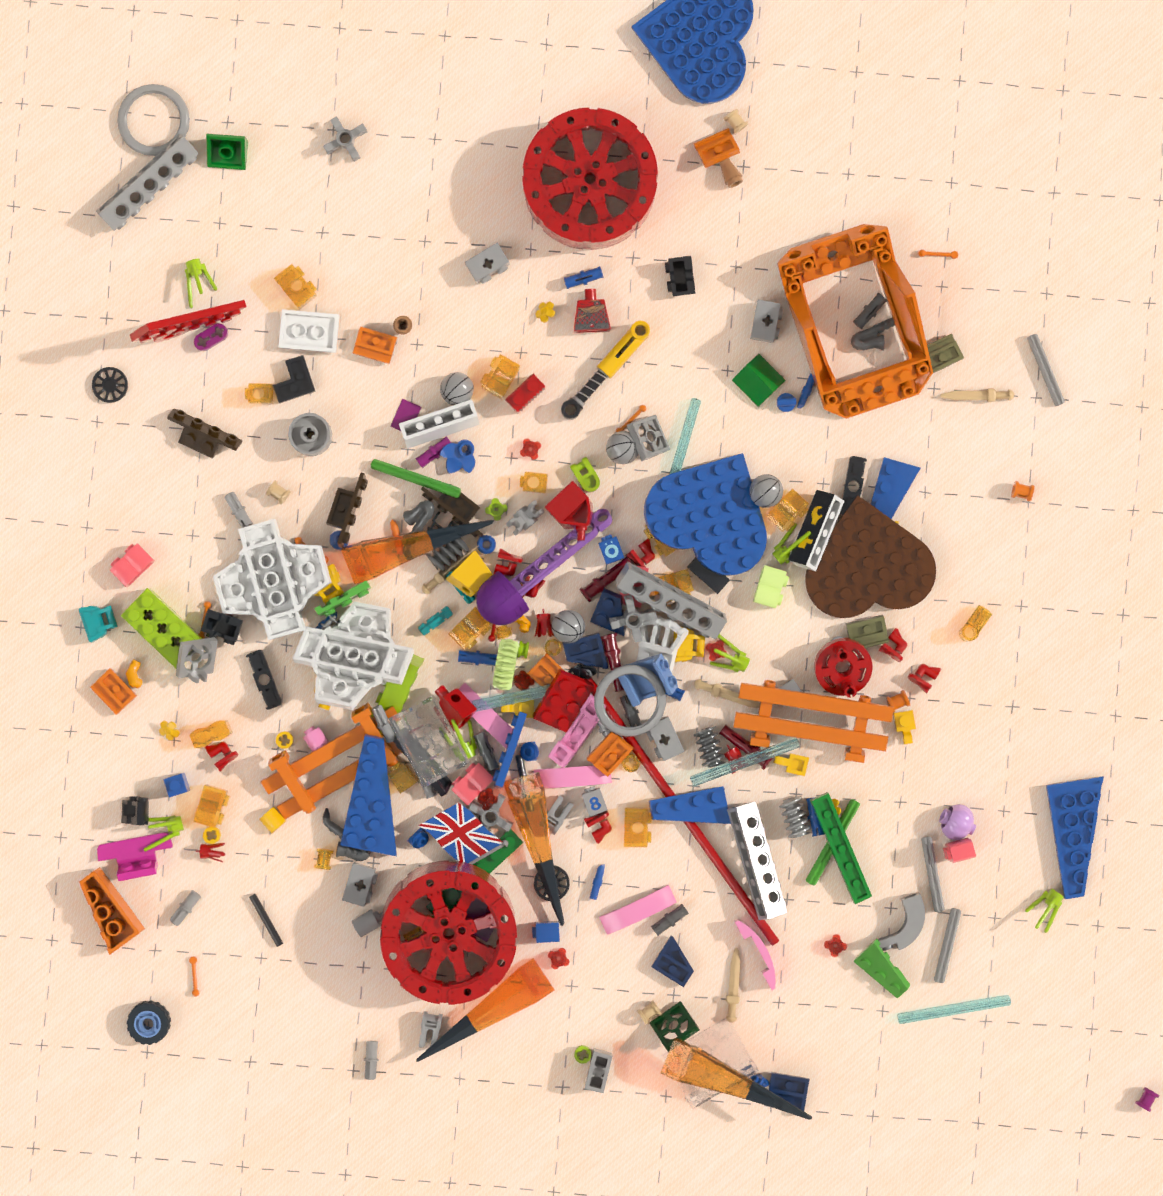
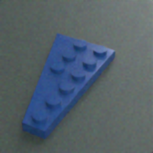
[340,734,397,857]
[1046,776,1104,899]

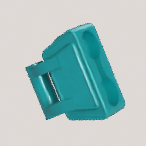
[79,605,118,643]

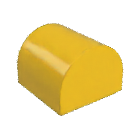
[259,807,286,834]

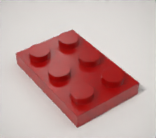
[533,669,595,733]

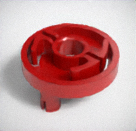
[814,638,873,698]

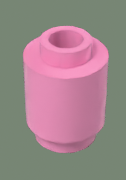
[303,726,329,751]

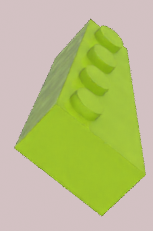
[371,654,424,732]

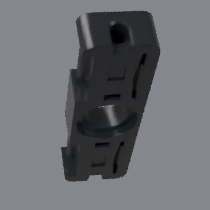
[840,456,867,515]
[246,650,282,710]

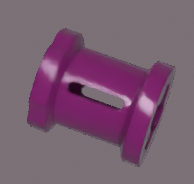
[1135,1086,1160,1112]

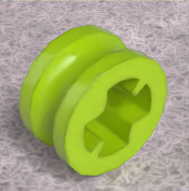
[517,641,529,659]
[574,1045,591,1064]

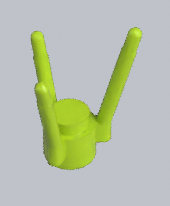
[185,259,217,308]
[772,523,811,565]
[710,634,750,673]
[440,719,477,760]
[144,815,184,852]
[1025,889,1064,933]

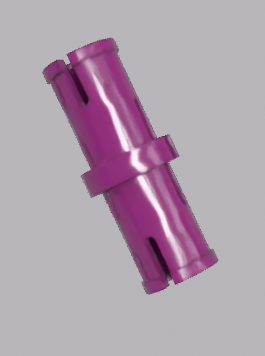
[415,436,451,468]

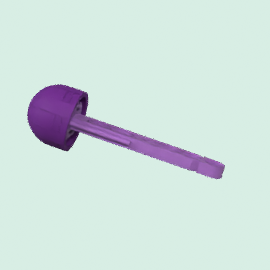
[476,509,612,625]

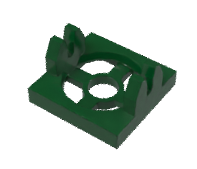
[650,1001,700,1052]

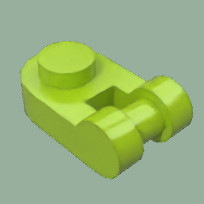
[570,457,600,492]

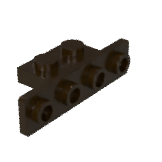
[167,408,243,459]
[326,472,368,548]
[421,484,484,538]

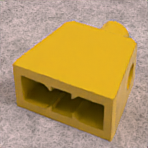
[446,550,492,597]

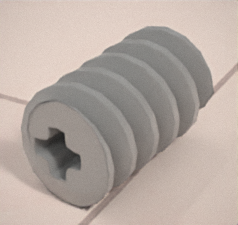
[779,796,811,838]

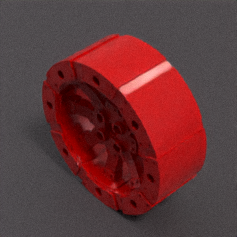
[522,107,658,250]
[380,860,517,1005]

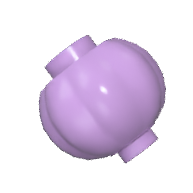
[939,804,976,840]

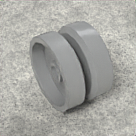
[288,413,333,457]

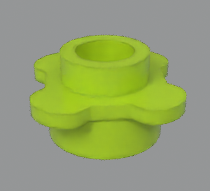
[485,498,508,521]

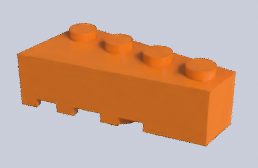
[79,867,145,955]

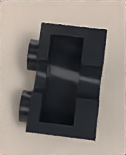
[664,256,696,297]
[201,609,244,645]
[121,796,149,825]

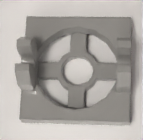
[627,415,670,462]
[176,637,218,683]

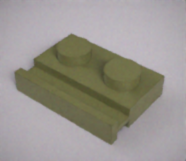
[927,333,964,374]
[846,615,889,651]

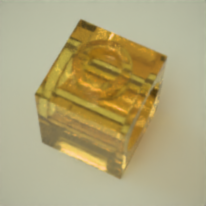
[245,383,273,404]
[519,472,548,494]

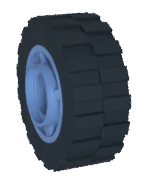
[126,1000,171,1045]

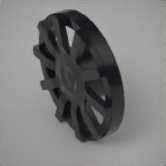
[92,367,128,403]
[534,865,570,901]

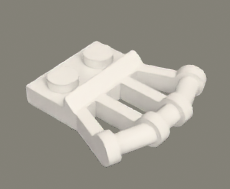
[636,615,689,673]

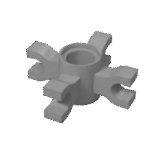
[323,116,367,162]
[506,500,544,536]
[609,594,657,643]
[469,793,514,832]

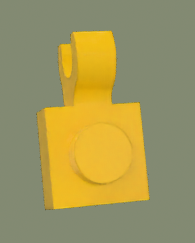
[501,698,534,718]
[893,710,916,745]
[773,753,809,776]

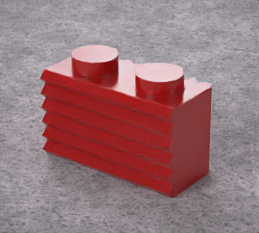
[505,373,545,414]

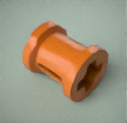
[1011,481,1035,502]
[886,690,910,713]

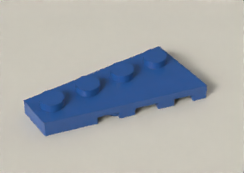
[870,457,921,519]
[493,712,527,789]
[648,786,731,824]

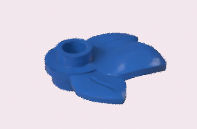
[440,439,476,473]

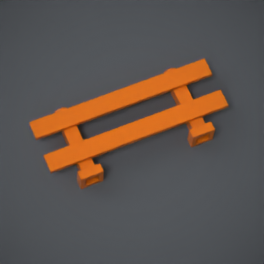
[733,680,894,763]
[261,703,412,819]

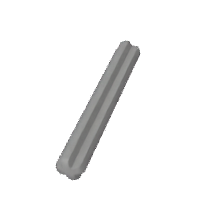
[1027,334,1065,406]
[921,836,945,912]
[934,908,961,983]

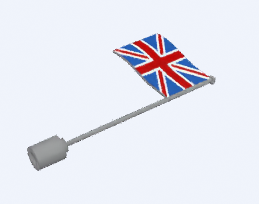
[352,803,508,937]

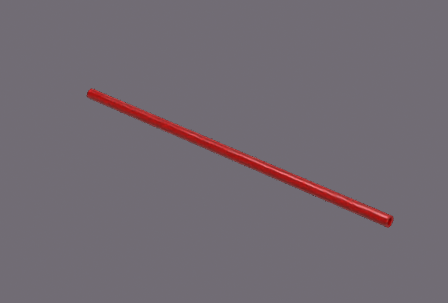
[585,677,780,946]

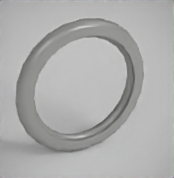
[117,84,190,156]
[594,665,666,737]

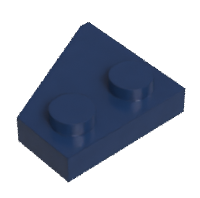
[590,588,626,636]
[562,632,609,669]
[651,935,694,987]
[768,1072,810,1111]

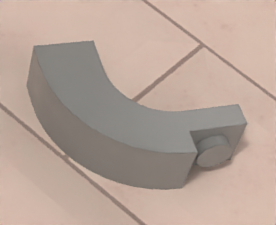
[878,892,925,951]

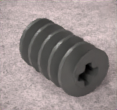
[426,537,470,571]
[694,726,726,768]

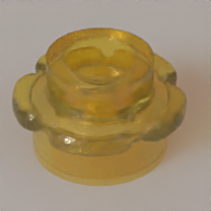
[494,625,512,640]

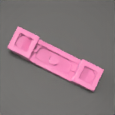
[459,683,513,748]
[548,694,606,768]
[534,765,612,789]
[599,885,677,935]
[734,919,776,990]

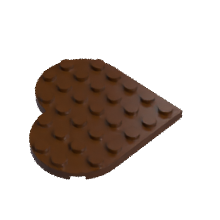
[805,495,936,618]

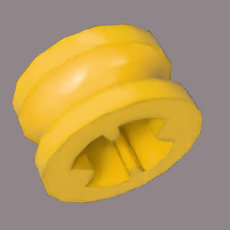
[276,731,294,749]
[203,826,221,844]

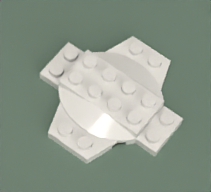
[213,519,332,640]
[293,601,414,710]

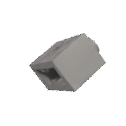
[465,242,510,284]
[750,299,783,343]
[646,717,685,761]
[342,862,378,907]
[585,1048,613,1094]

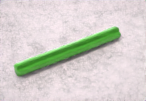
[371,459,461,498]
[806,799,860,886]

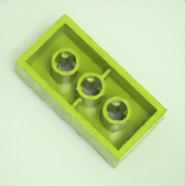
[121,588,203,668]

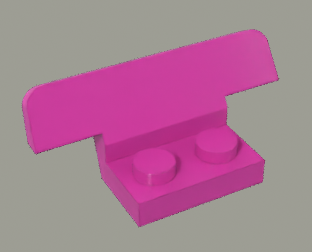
[97,832,173,881]

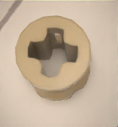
[724,109,748,134]
[266,480,291,505]
[637,1000,662,1025]

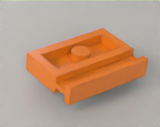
[694,128,740,168]
[352,326,397,364]
[527,653,565,692]
[90,668,137,715]
[587,731,633,777]

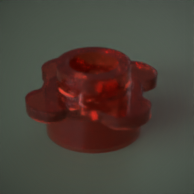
[520,438,541,460]
[706,640,727,661]
[513,670,535,691]
[477,788,498,811]
[824,934,847,957]
[548,948,570,969]

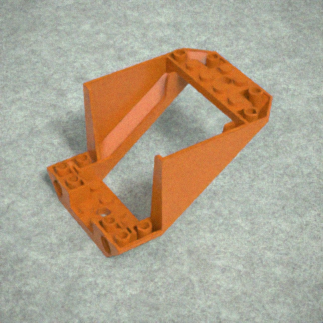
[777,224,933,419]

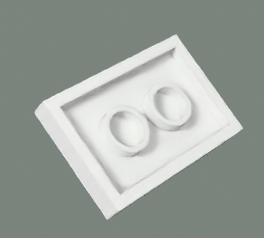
[278,309,340,353]

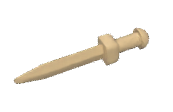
[940,388,1014,402]
[422,545,479,594]
[694,679,760,708]
[726,948,740,1023]

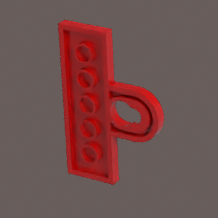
[130,300,247,343]

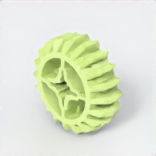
[492,639,519,690]

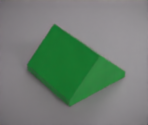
[206,133,248,170]
[732,354,786,407]

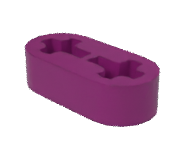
[194,323,228,351]

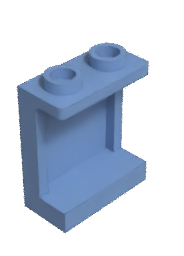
[618,653,678,707]

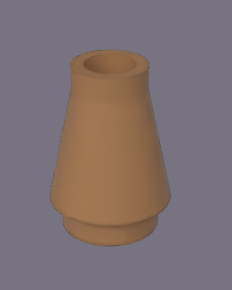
[719,158,743,188]
[393,316,412,335]

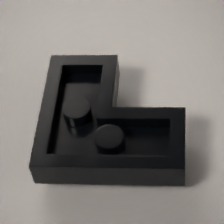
[273,355,316,404]

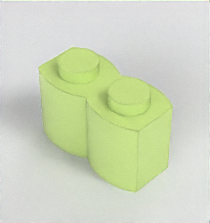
[753,565,789,609]

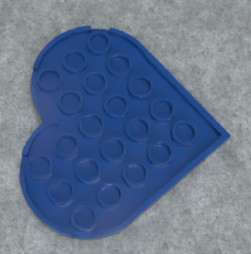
[631,0,754,104]
[644,453,767,576]

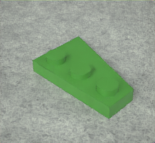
[314,581,371,617]
[853,938,910,999]

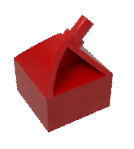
[545,481,593,541]

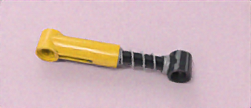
[561,321,650,420]

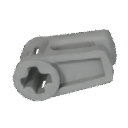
[539,795,574,835]
[419,1011,443,1048]

